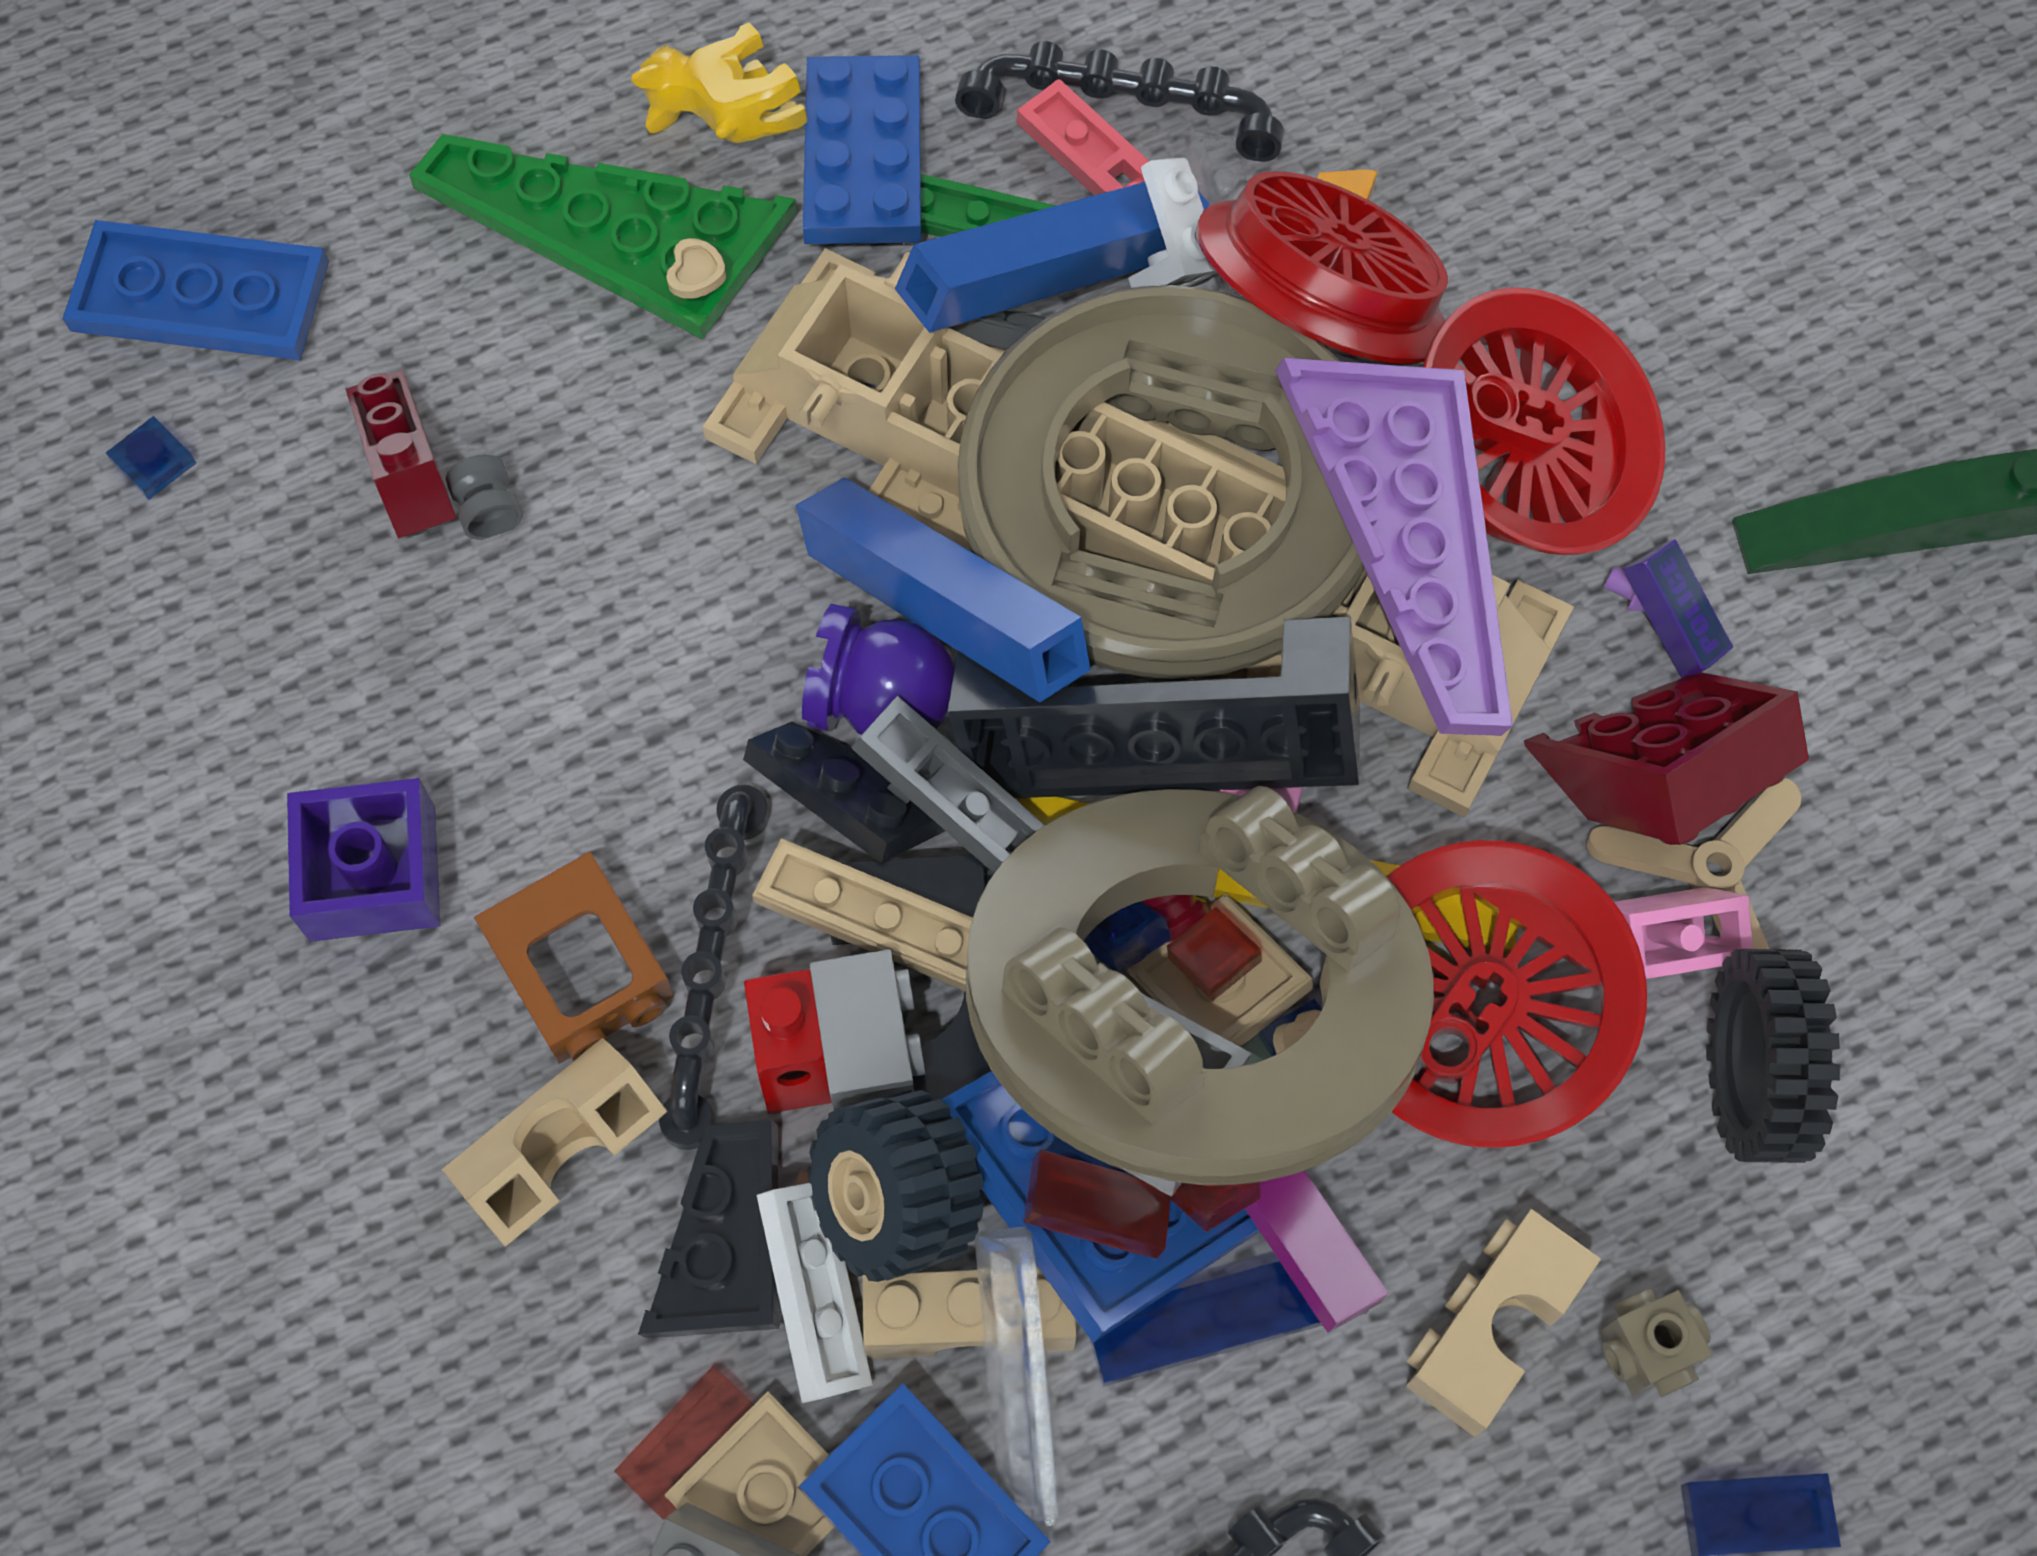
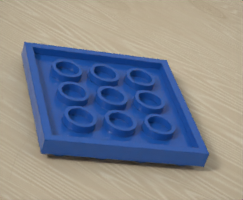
[941,1071,1260,1343]

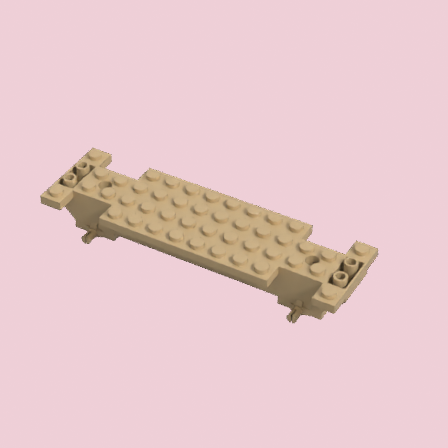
[702,248,1574,818]

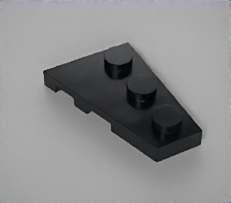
[743,721,945,863]
[638,1120,780,1338]

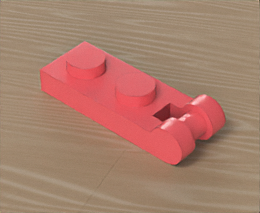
[1017,79,1149,195]

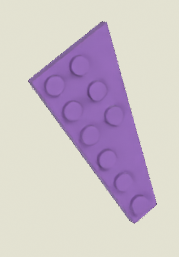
[1275,358,1513,736]

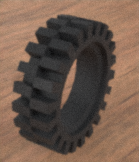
[1706,949,1840,1163]

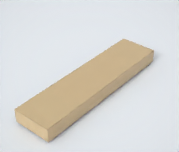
[752,838,973,992]

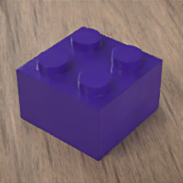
[287,778,441,942]

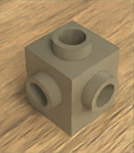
[1599,1289,1713,1397]

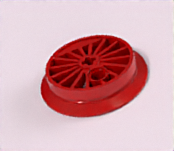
[1196,171,1448,364]
[1423,287,1666,555]
[1386,840,1647,1148]

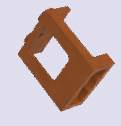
[474,851,675,1064]

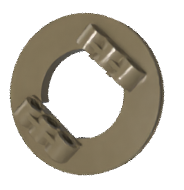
[958,285,1365,679]
[966,786,1434,1185]

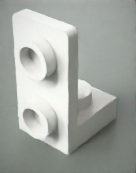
[1128,157,1218,288]

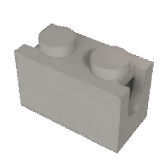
[810,949,925,1110]

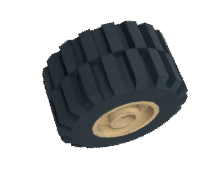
[808,1090,984,1282]

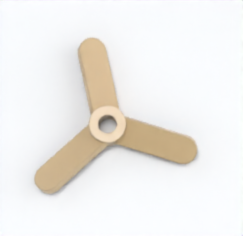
[1586,778,1801,949]

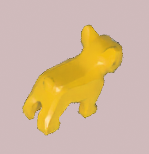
[631,23,807,144]

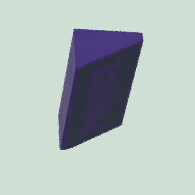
[1623,539,1733,677]

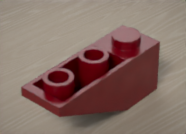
[345,370,457,539]

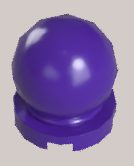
[802,604,955,735]

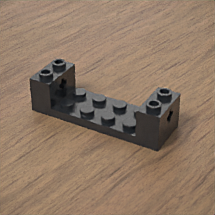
[948,617,1360,798]

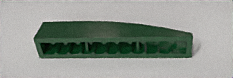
[1732,449,2037,574]

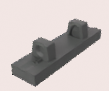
[852,696,1045,875]

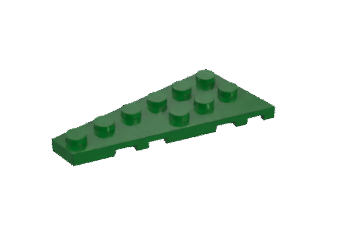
[409,134,797,340]

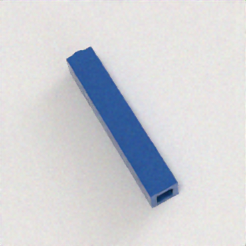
[895,182,1210,333]
[796,477,1090,702]

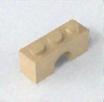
[441,1038,667,1247]
[1406,1209,1601,1437]
[862,1268,1076,1359]

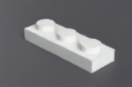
[757,1183,873,1403]

